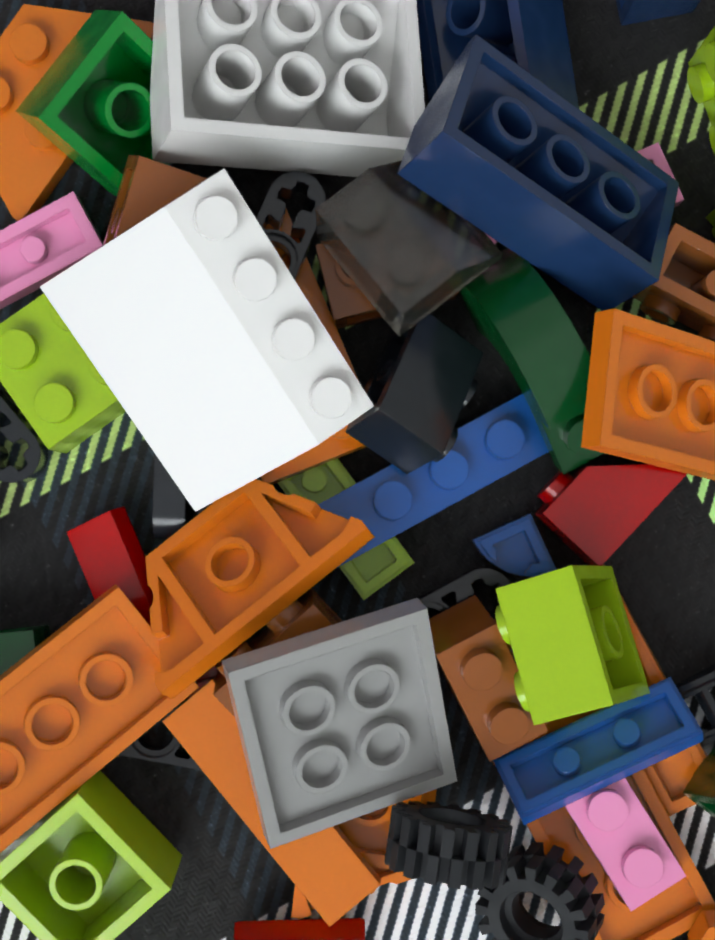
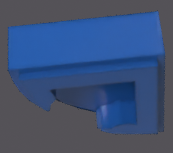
[471,514,556,577]

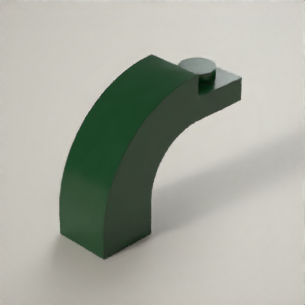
[457,248,604,474]

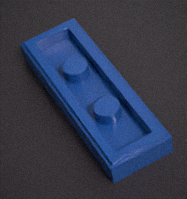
[493,677,704,825]

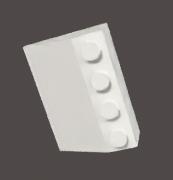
[150,0,425,180]
[40,168,374,512]

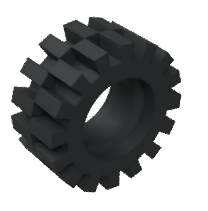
[384,801,513,890]
[475,842,605,940]

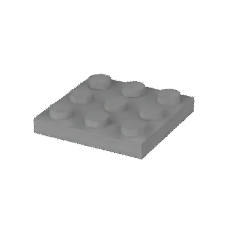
[221,598,457,849]

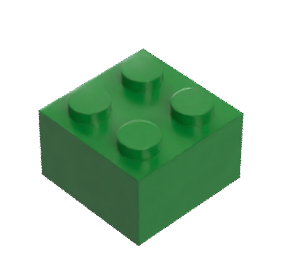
[16,10,171,196]

